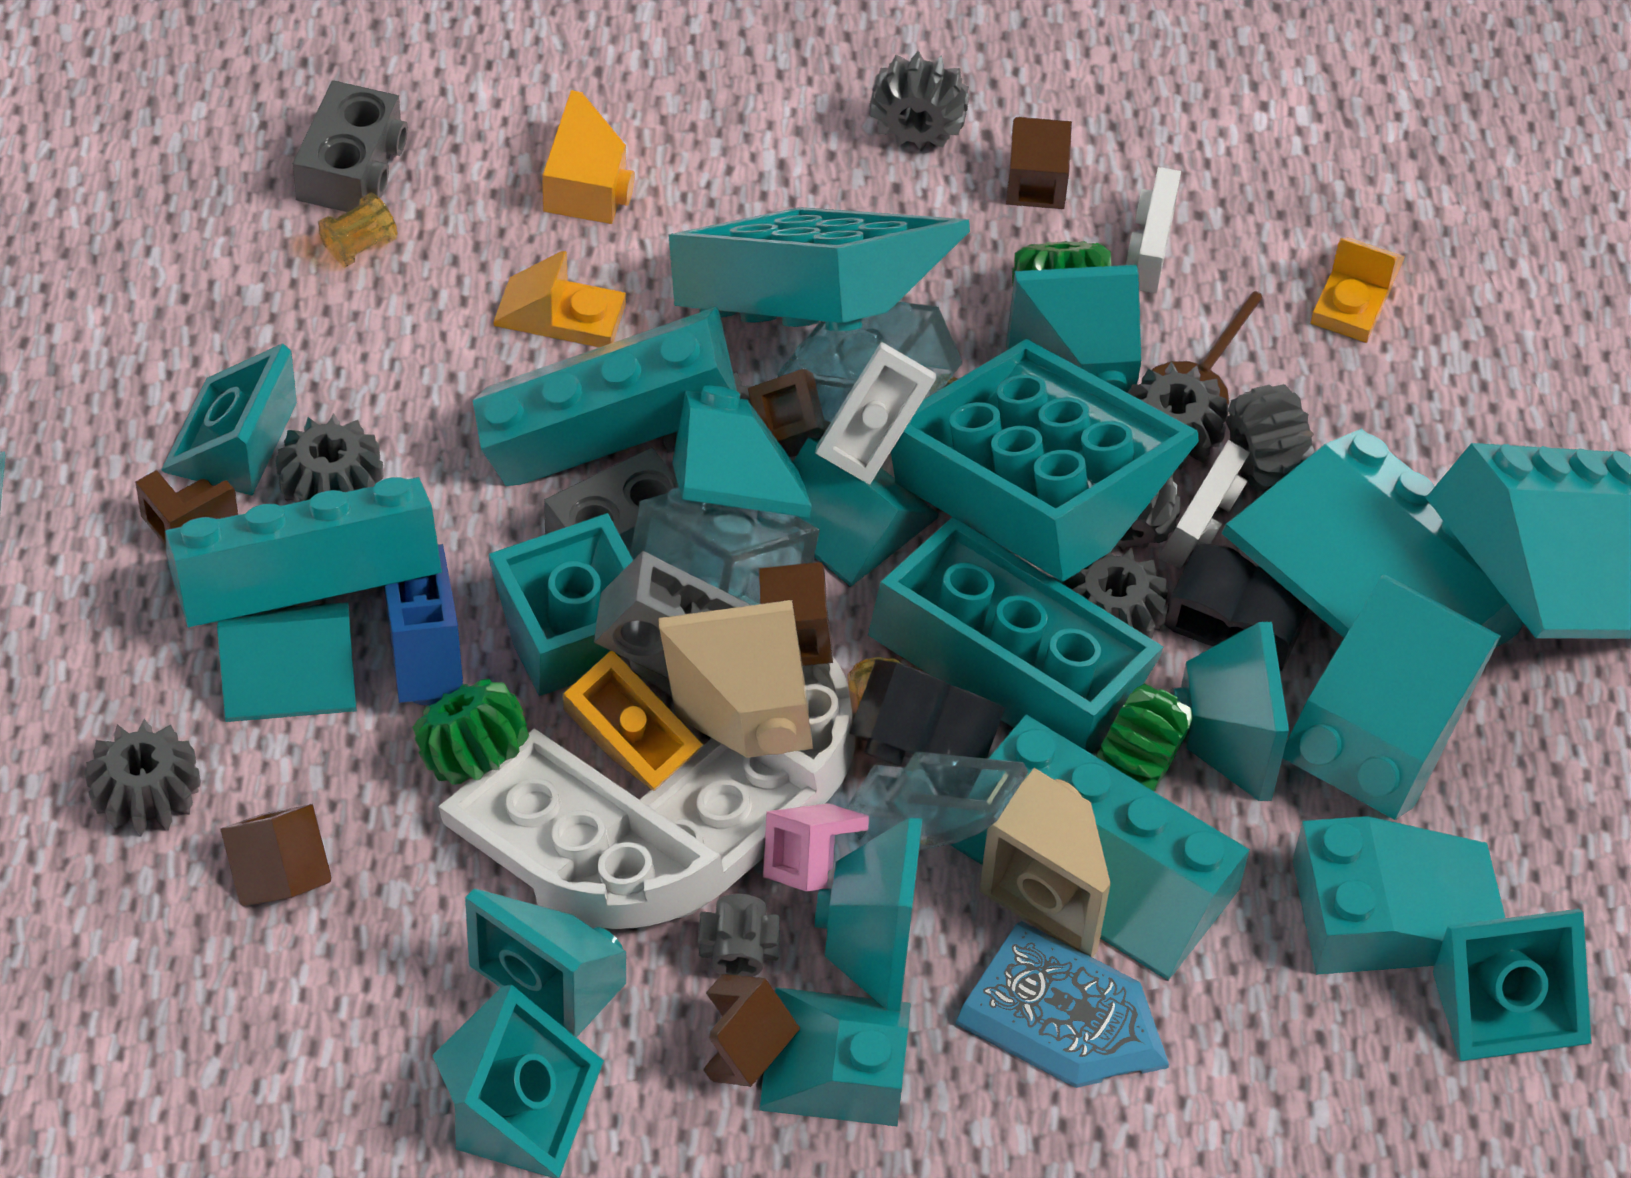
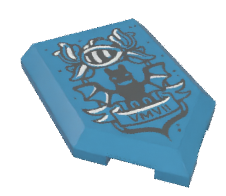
[956,921,1169,1088]

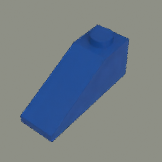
[384,544,463,705]

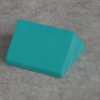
[161,343,297,496]
[762,437,939,587]
[217,602,357,722]
[1433,909,1592,1061]

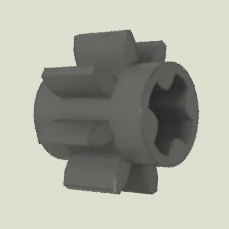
[698,894,781,977]

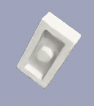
[1126,167,1181,294]
[815,342,936,485]
[1158,440,1250,568]

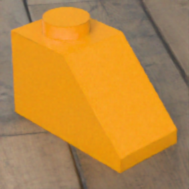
[542,90,635,224]
[563,651,703,791]

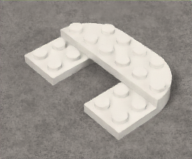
[438,579,855,929]

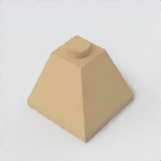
[659,600,813,758]
[979,768,1110,958]

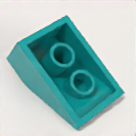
[1283,575,1501,820]
[1292,816,1506,975]

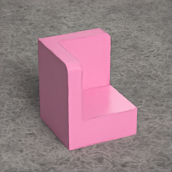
[763,803,869,892]

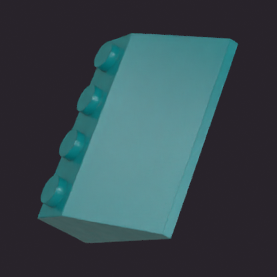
[668,207,970,331]
[891,339,1199,582]
[1221,428,1524,648]
[1426,443,1631,639]

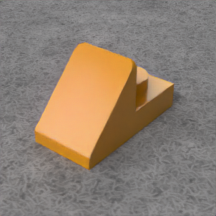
[1310,237,1405,343]
[493,251,626,347]

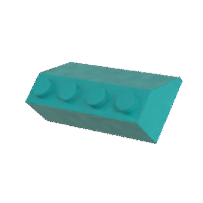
[473,307,737,486]
[165,477,442,628]
[868,517,1164,754]
[946,715,1250,981]

